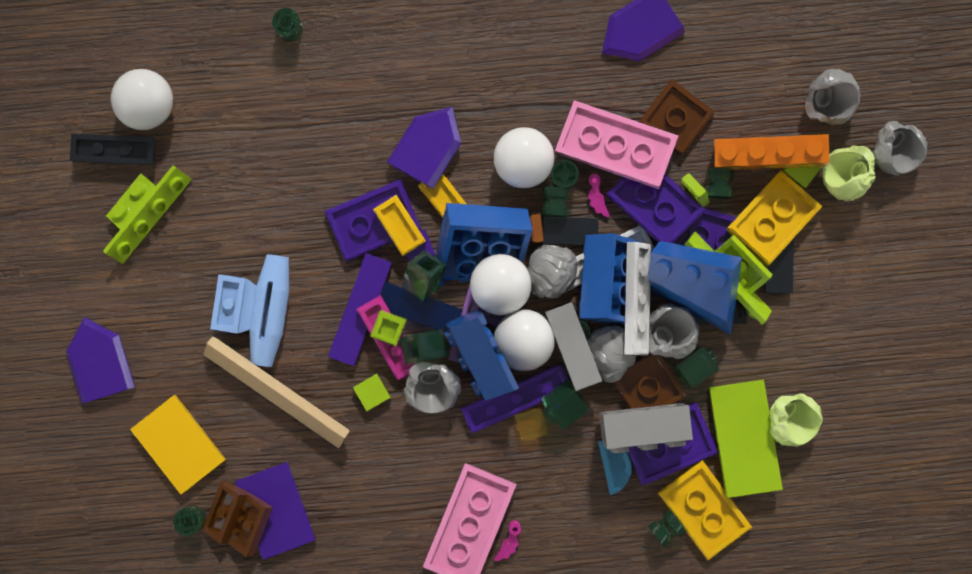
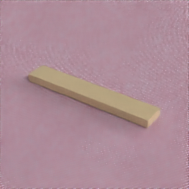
[204,336,350,448]

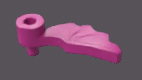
[588,174,610,217]
[494,520,521,561]

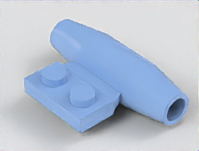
[210,254,289,367]

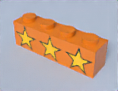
[714,134,829,171]

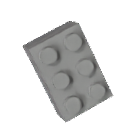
[599,403,693,453]

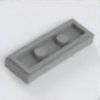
[545,302,602,391]

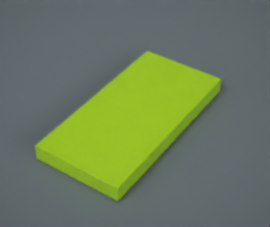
[708,380,783,498]

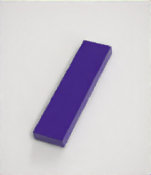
[328,253,392,366]
[461,364,572,433]

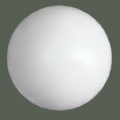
[111,69,173,130]
[493,127,554,188]
[470,254,531,316]
[494,310,555,371]

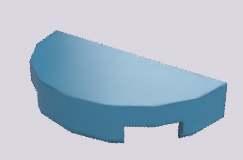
[598,440,632,495]

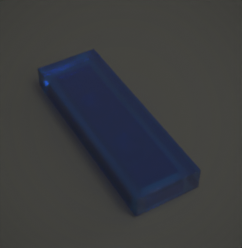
[380,282,463,332]

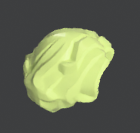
[822,145,875,201]
[770,393,823,447]

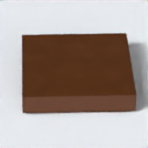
[639,79,715,156]
[613,353,687,409]

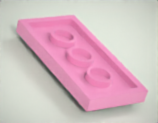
[555,100,678,189]
[423,463,516,574]

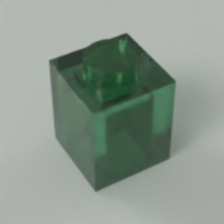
[401,250,446,301]
[400,329,448,365]
[673,346,719,388]
[541,379,590,430]

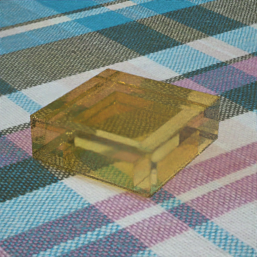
[514,407,548,442]

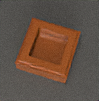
[530,214,543,244]

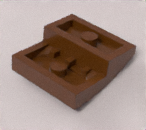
[202,481,273,557]

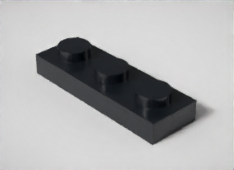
[70,134,156,166]

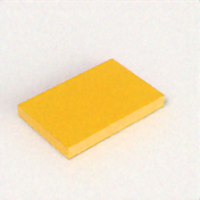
[726,170,822,266]
[130,395,226,495]
[657,460,752,560]

